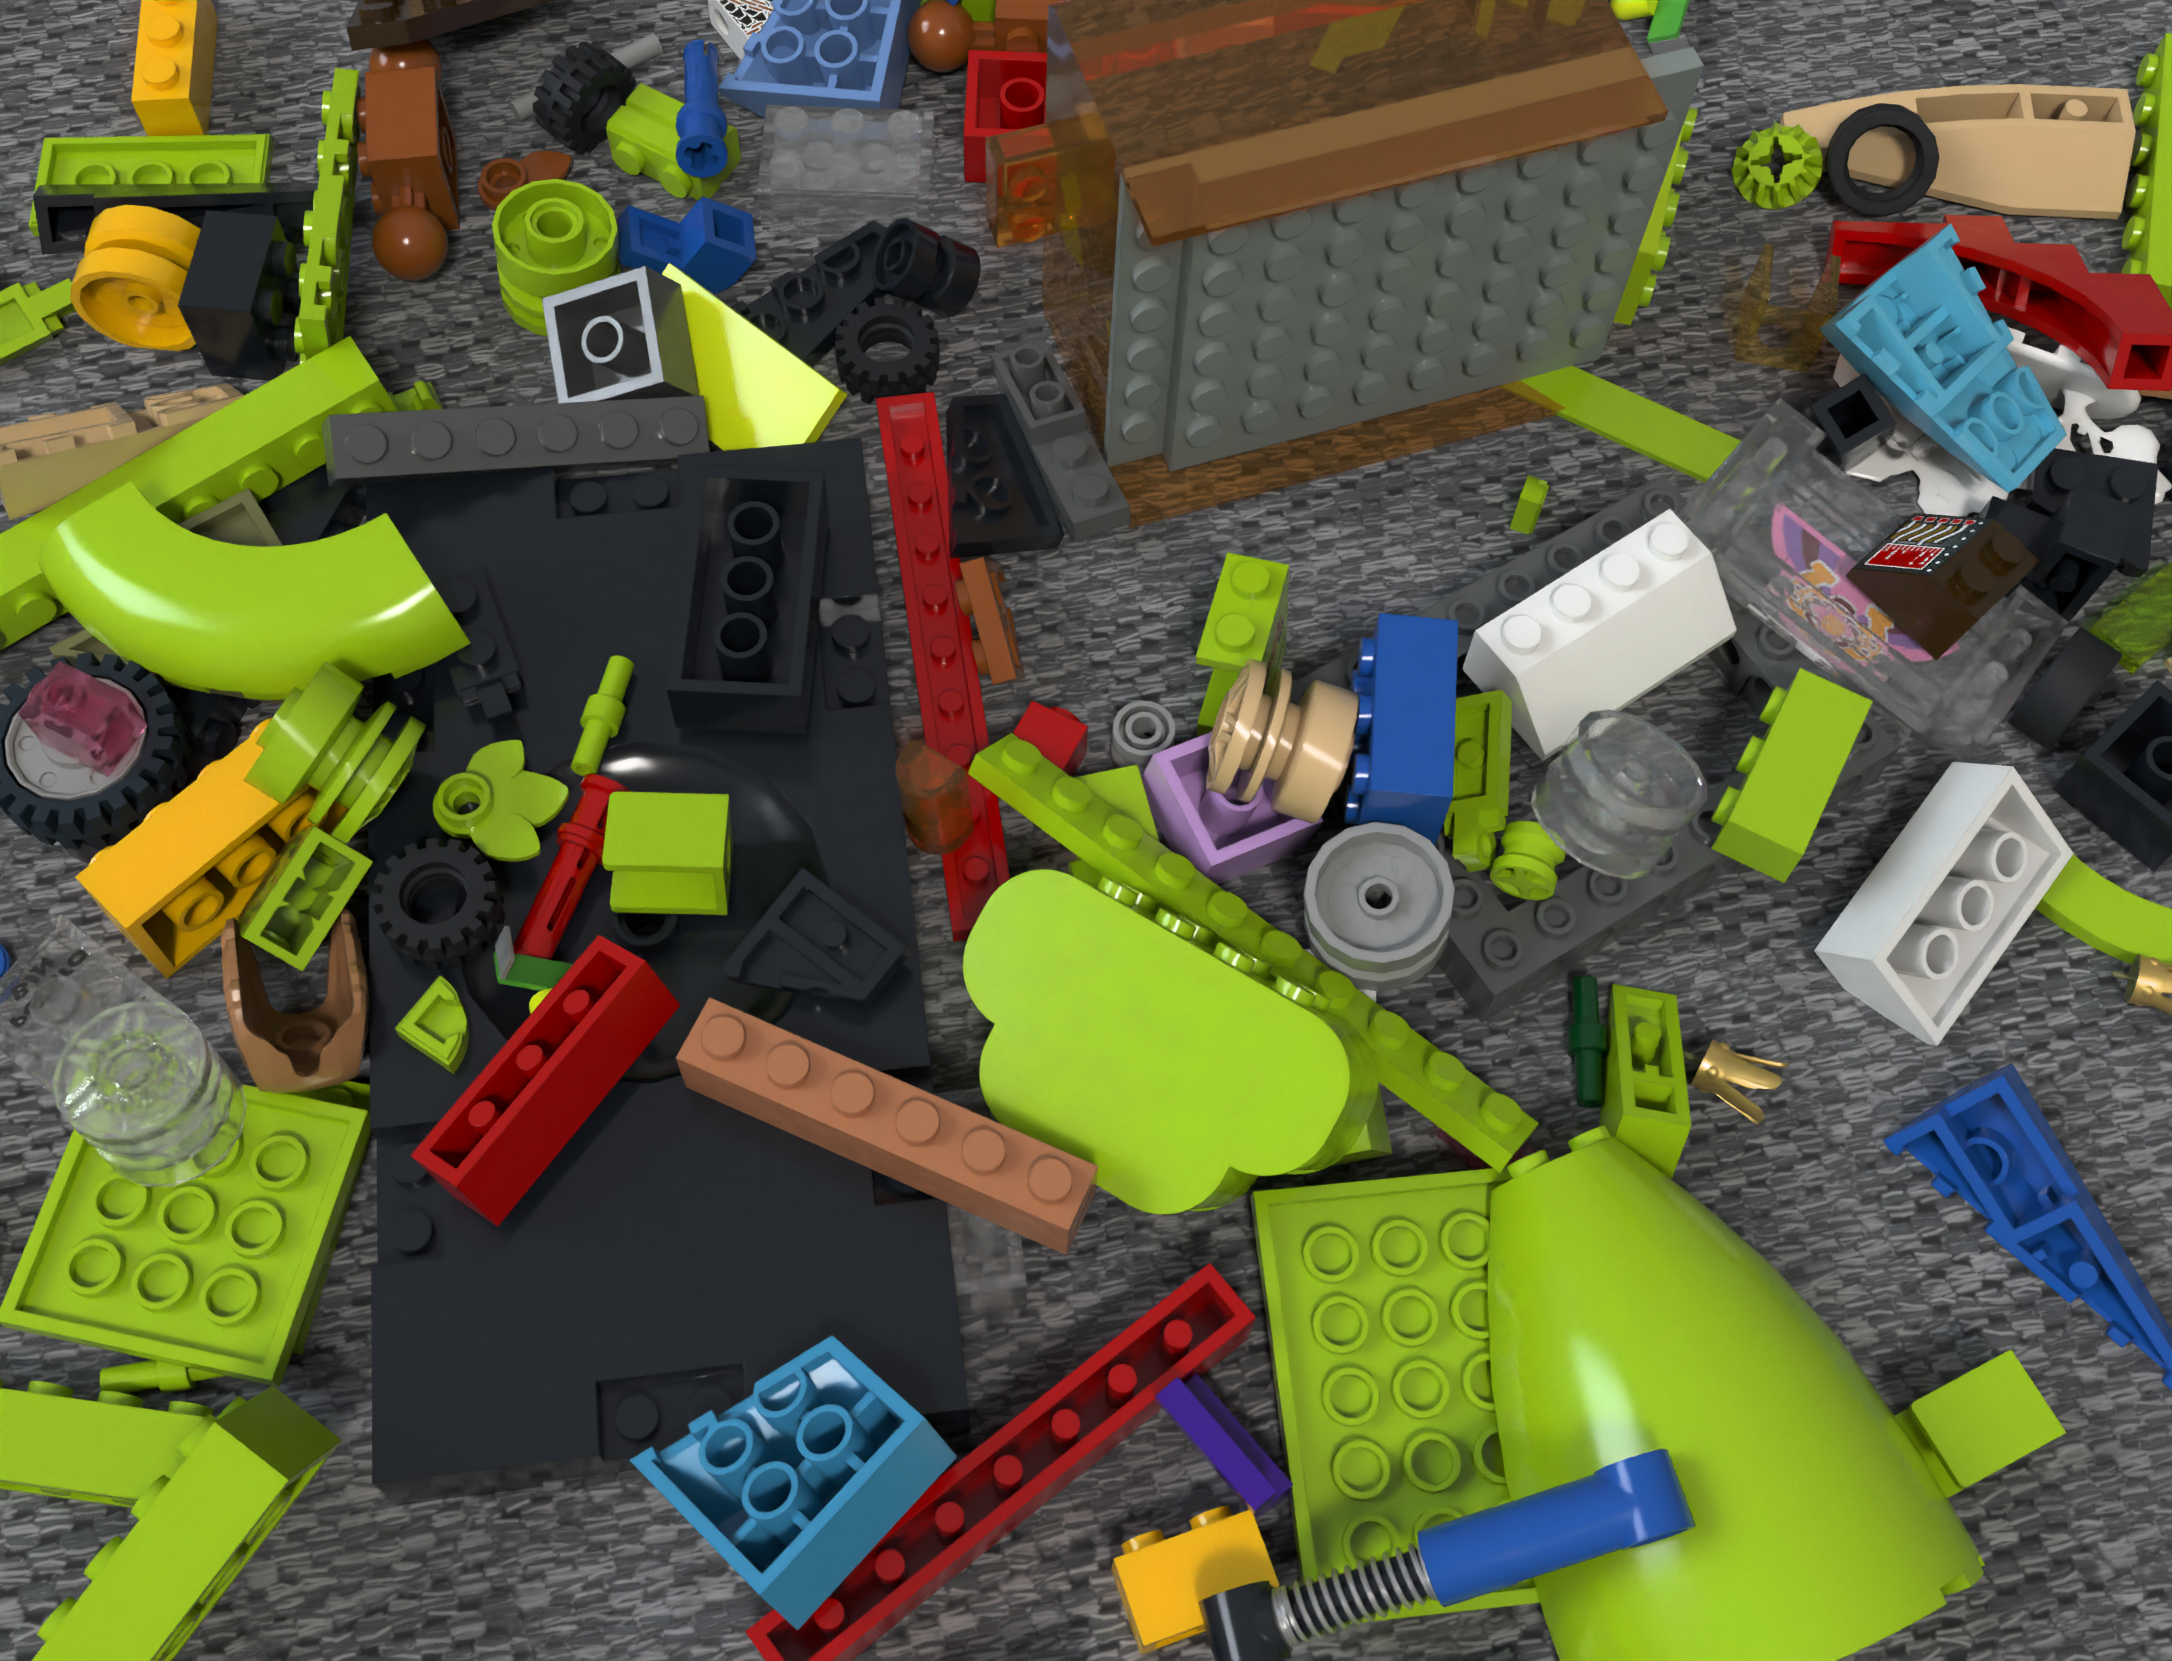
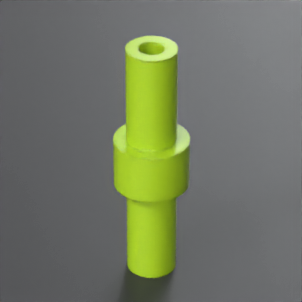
[571,655,635,776]
[100,1360,225,1394]

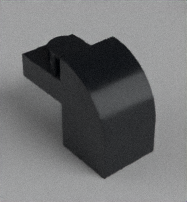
[1758,374,1896,501]

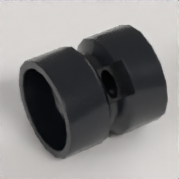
[871,218,981,317]

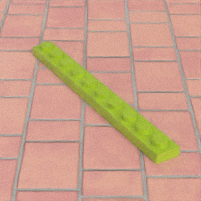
[967,733,1539,1173]

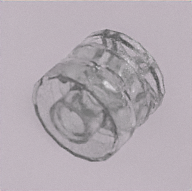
[52,1001,247,1187]

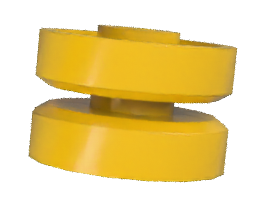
[70,205,201,351]

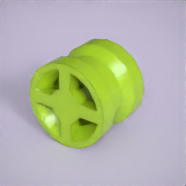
[1490,821,1568,901]

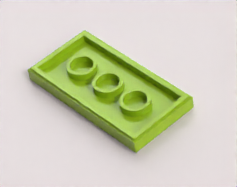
[29,134,274,237]

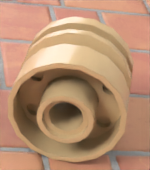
[1206,658,1359,823]

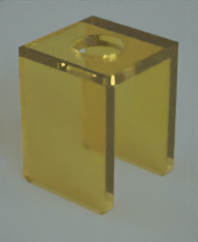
[1734,244,1841,373]

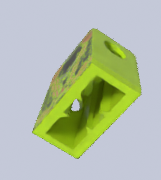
[238,826,373,972]

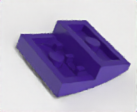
[1155,1374,1293,1517]

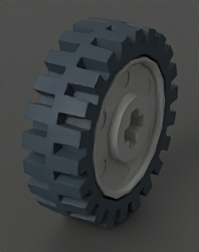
[0,653,192,850]

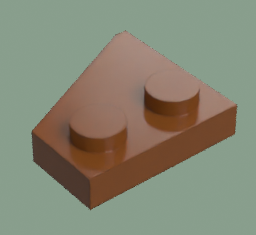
[955,557,1025,685]

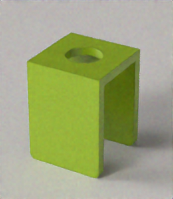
[602,792,734,915]
[1895,1349,2066,1498]

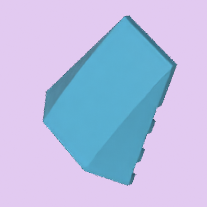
[1819,223,2067,493]

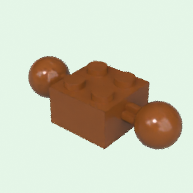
[907,0,1175,72]
[356,39,460,281]

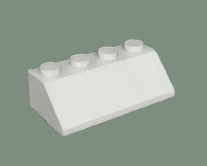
[1462,509,1737,761]
[1814,762,2074,1046]

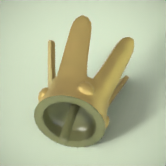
[2112,954,2172,1015]
[1683,1039,1789,1125]

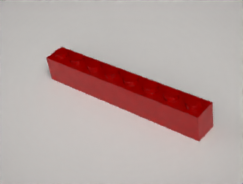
[745,1263,1256,1661]

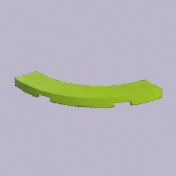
[2035,854,2172,964]

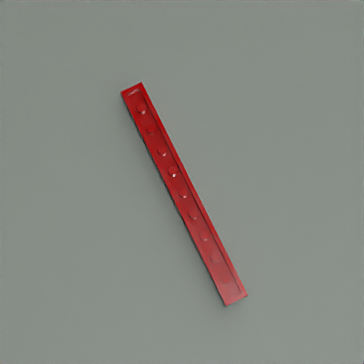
[876,392,1010,942]

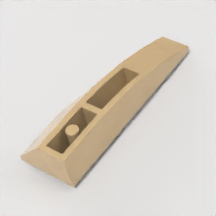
[1780,84,2136,219]

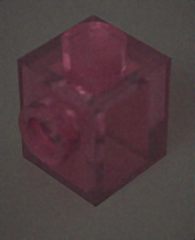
[18,661,148,777]

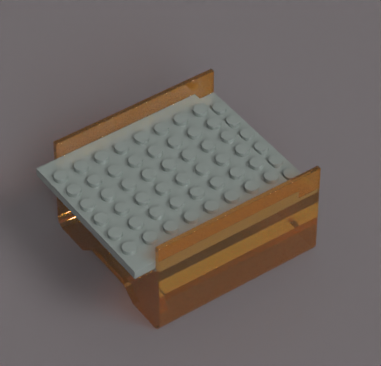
[986,0,1704,529]

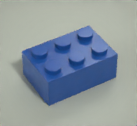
[1343,613,1459,846]

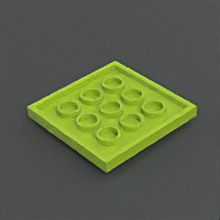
[0,1055,371,1387]

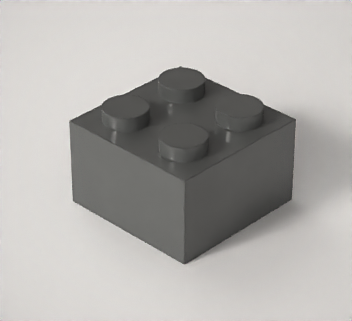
[542,266,699,403]

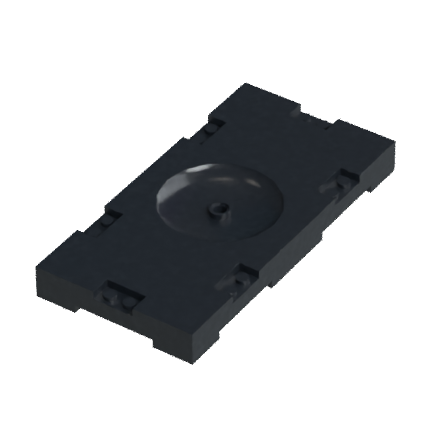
[366,438,971,1505]

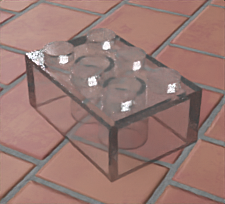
[757,105,936,238]

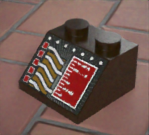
[1845,513,2040,661]

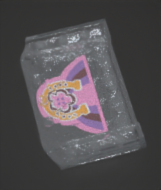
[1677,398,2069,758]

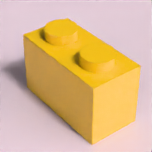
[1111,1505,1280,1655]

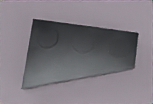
[946,394,1065,558]

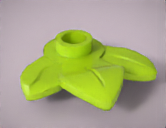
[433,740,570,862]

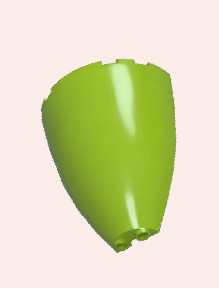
[1487,1125,1985,1661]

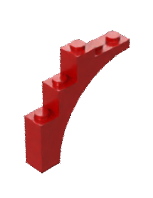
[1824,215,2172,391]

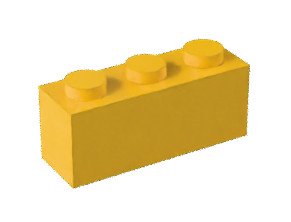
[131,0,218,136]

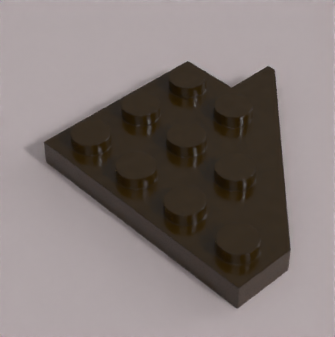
[347,0,555,51]

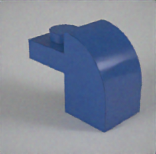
[617,196,756,294]

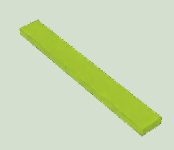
[1495,366,1751,493]

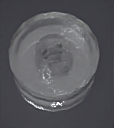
[1531,709,1707,879]

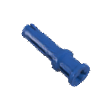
[676,39,728,178]

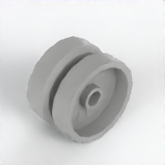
[1304,822,1455,992]

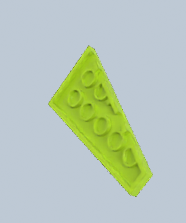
[294,68,362,364]

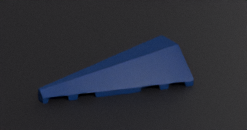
[1883,1063,2172,1390]

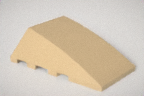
[0,383,244,520]

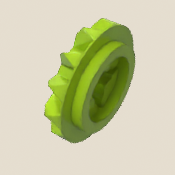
[1731,121,1823,209]

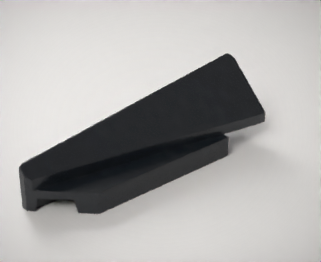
[33,183,318,255]

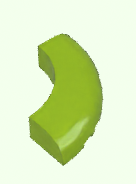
[39,480,471,700]

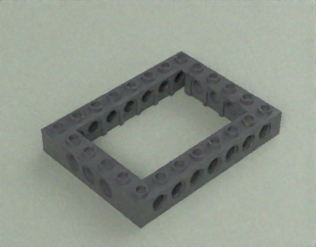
[1290,476,1900,1023]

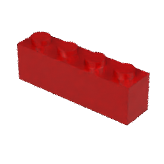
[410,935,681,1227]

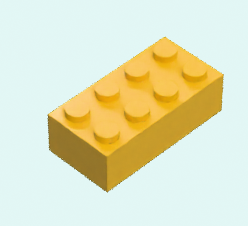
[75,718,347,979]

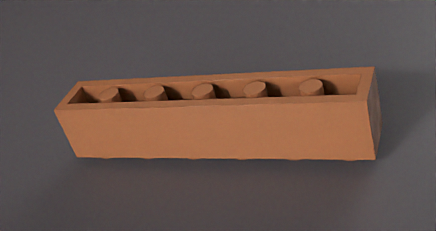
[676,997,1098,1255]

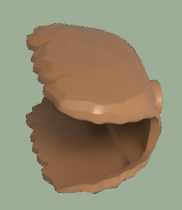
[221,905,369,1093]

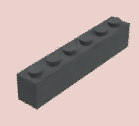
[322,396,710,487]

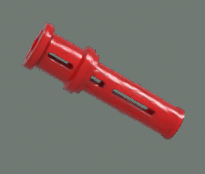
[513,774,632,960]

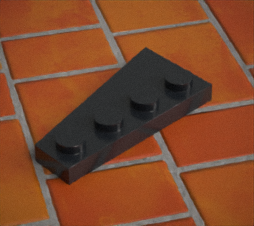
[731,220,887,367]

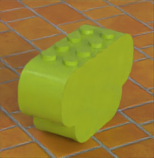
[963,869,1379,1215]

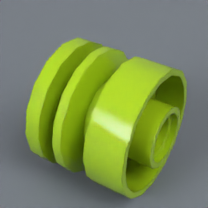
[492,179,620,337]
[243,661,426,844]

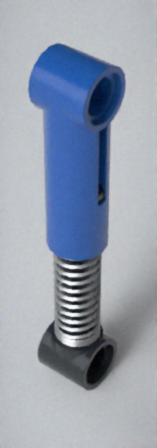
[1198,1449,1696,1661]

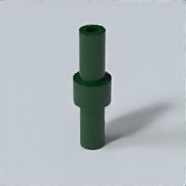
[1567,976,1608,1108]

